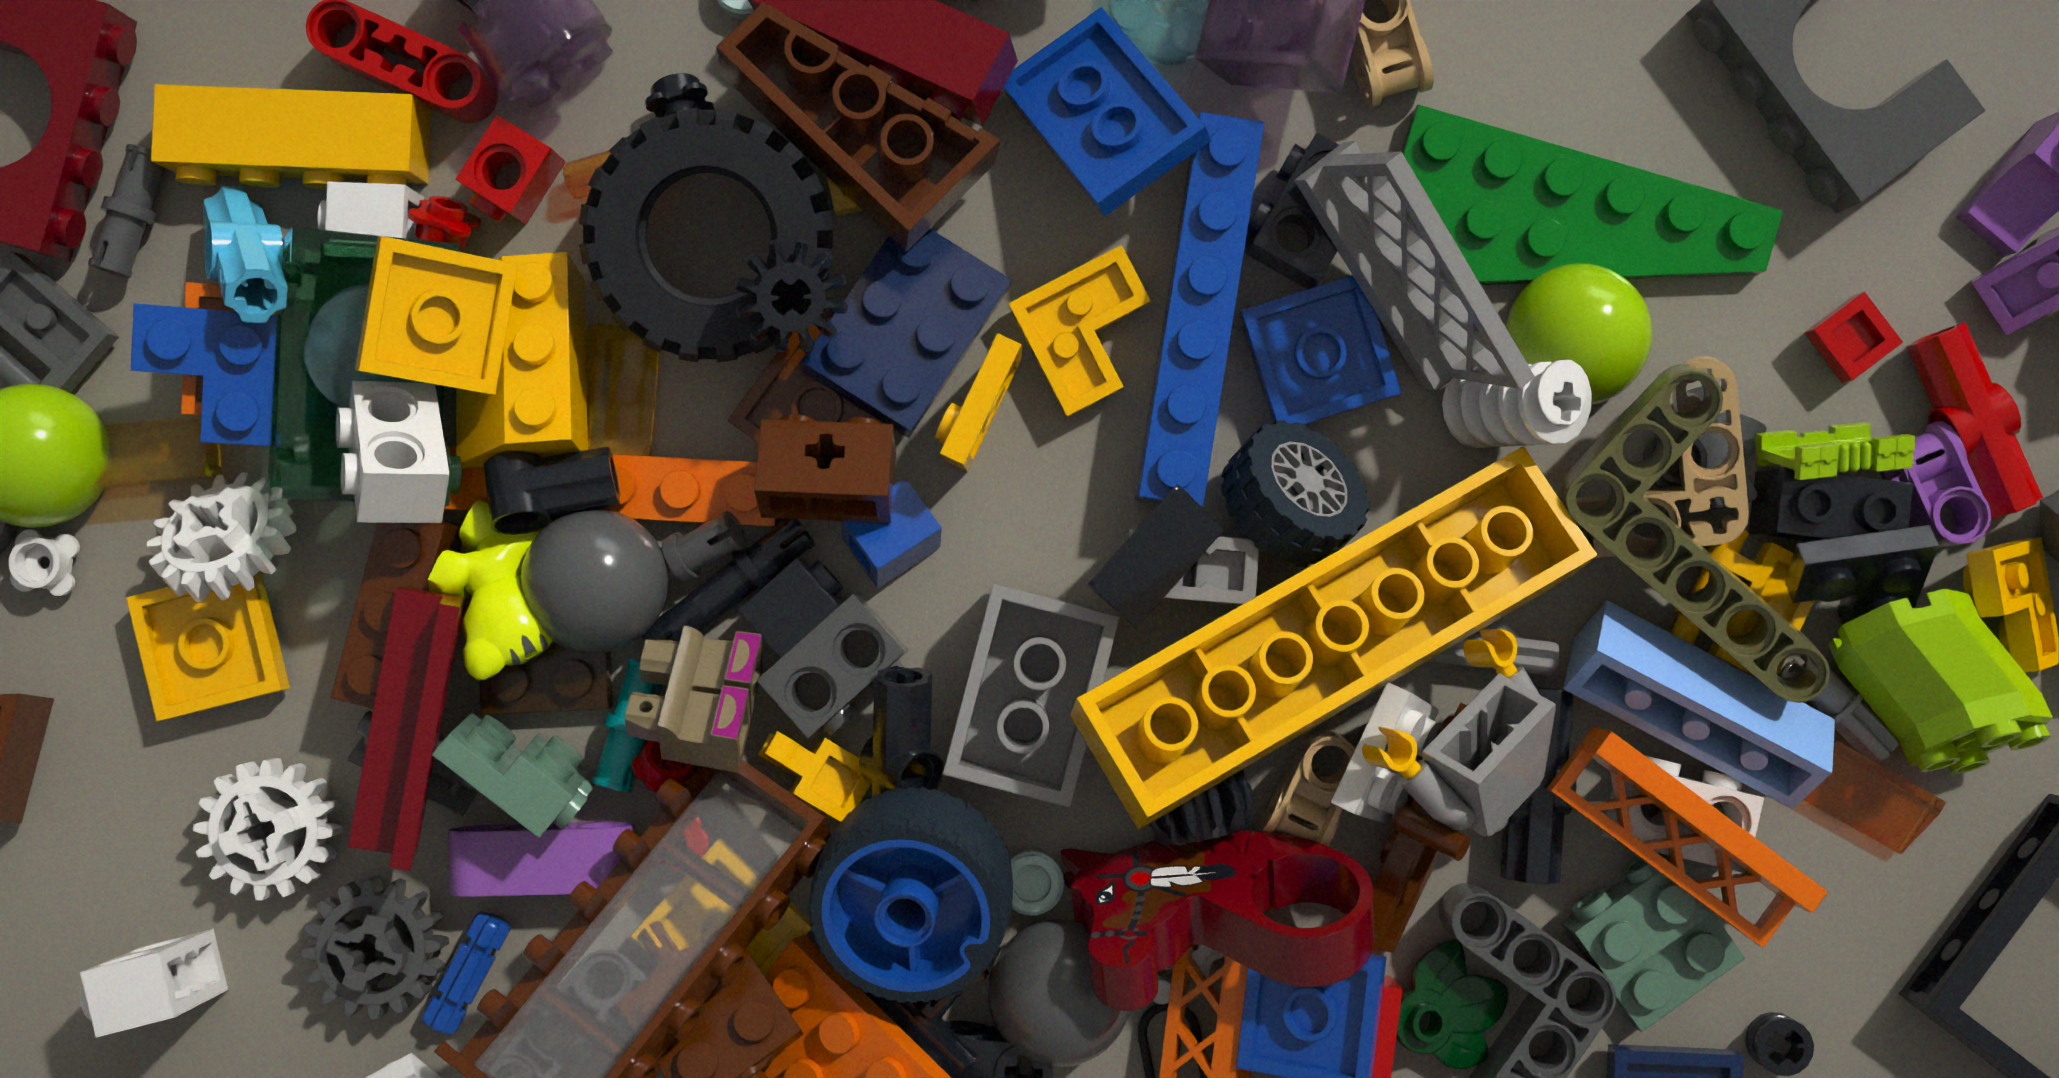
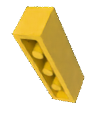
[151,84,432,190]

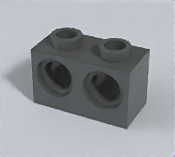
[756,593,909,738]

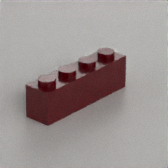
[748,0,1018,126]

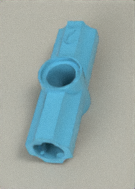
[202,186,288,323]

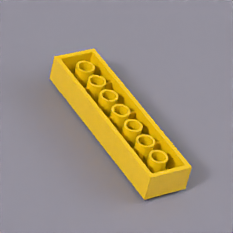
[1070,446,1597,830]

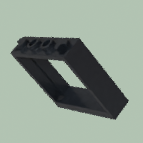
[1899,794,2059,1078]

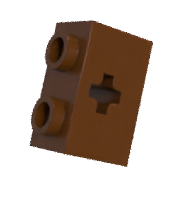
[754,414,896,523]

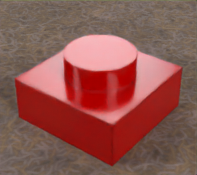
[1804,291,1903,383]

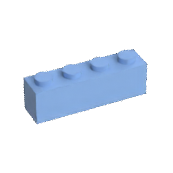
[1563,600,1835,809]

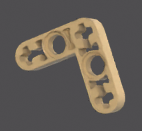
[1564,356,1749,558]

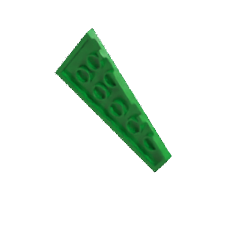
[1401,104,1783,285]

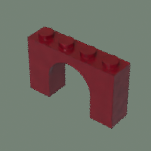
[0,0,137,262]

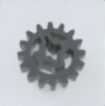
[300,875,449,1020]

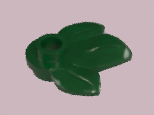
[1396,939,1509,1069]

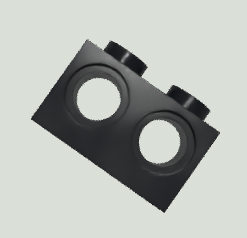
[1246,132,1339,289]
[1749,468,1914,542]

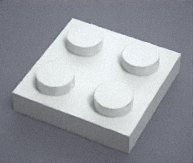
[1331,682,1440,824]

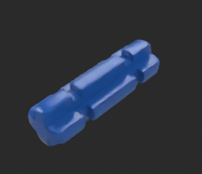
[422,911,510,1034]

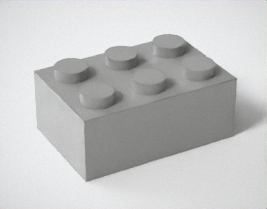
[943,583,1120,808]

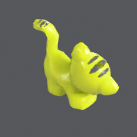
[428,500,552,680]

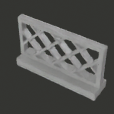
[1294,141,1535,391]

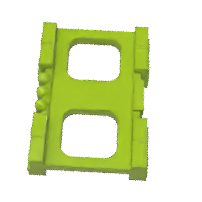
[1755,422,1915,480]

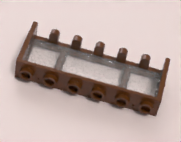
[434,760,831,1078]

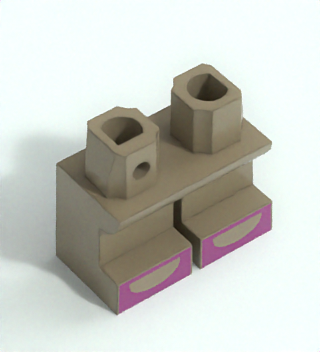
[625,626,763,773]

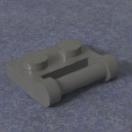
[0,251,119,393]

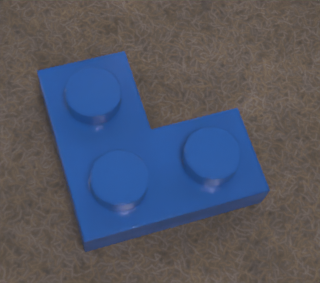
[131,303,277,446]

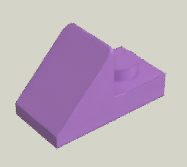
[1972,227,2059,336]

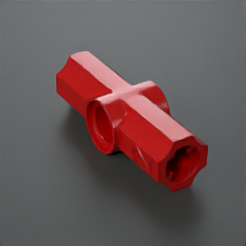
[1906,322,2043,520]

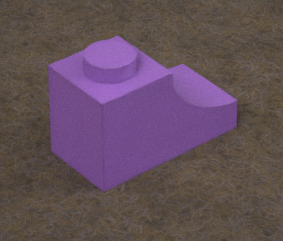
[1956,111,2059,257]

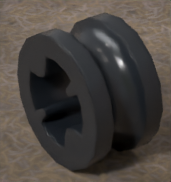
[1745,1012,1814,1076]

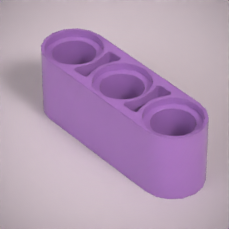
[448,821,635,897]

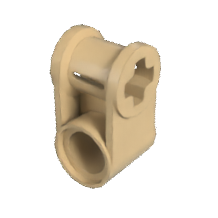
[1341,0,1434,108]
[1259,728,1355,847]

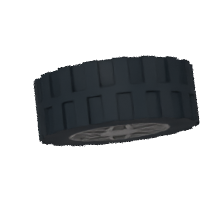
[1221,420,1370,568]

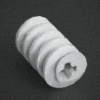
[1442,360,1592,448]

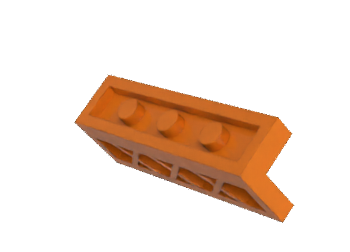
[1547,726,1828,948]
[1159,946,1252,1078]

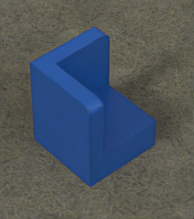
[841,480,942,589]

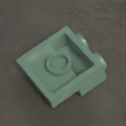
[432,713,595,838]
[1561,853,1745,1032]

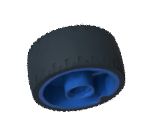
[809,787,1013,1003]

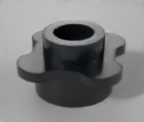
[645,73,715,118]

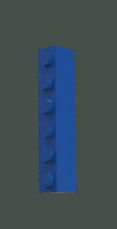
[1135,112,1265,507]

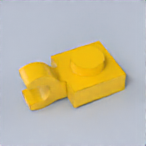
[757,731,871,824]

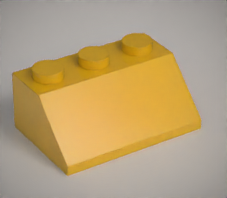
[456,252,588,469]

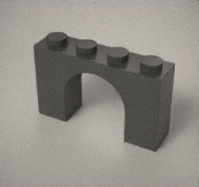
[1686,0,1986,214]

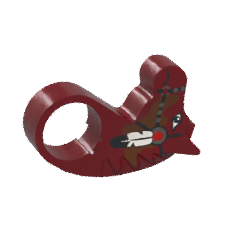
[1060,831,1374,1011]

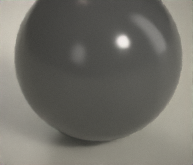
[520,509,668,654]
[988,919,1130,1067]

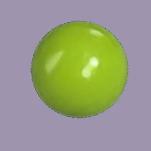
[1506,264,1652,405]
[0,384,113,528]

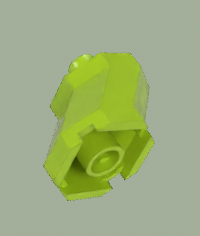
[1828,589,2053,775]

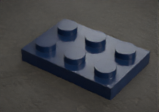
[800,229,1012,438]

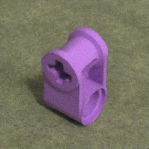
[1879,421,1991,548]

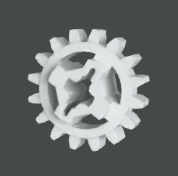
[147,472,297,602]
[193,758,343,900]

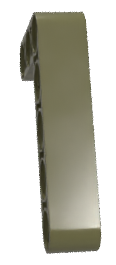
[1561,364,1830,703]

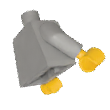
[1362,629,1556,836]

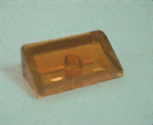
[1803,740,1946,854]

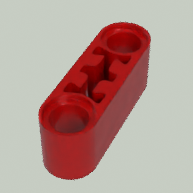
[306,0,498,123]

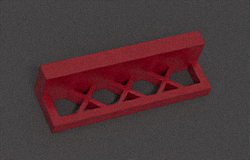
[348,586,465,871]

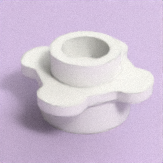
[8,529,80,596]

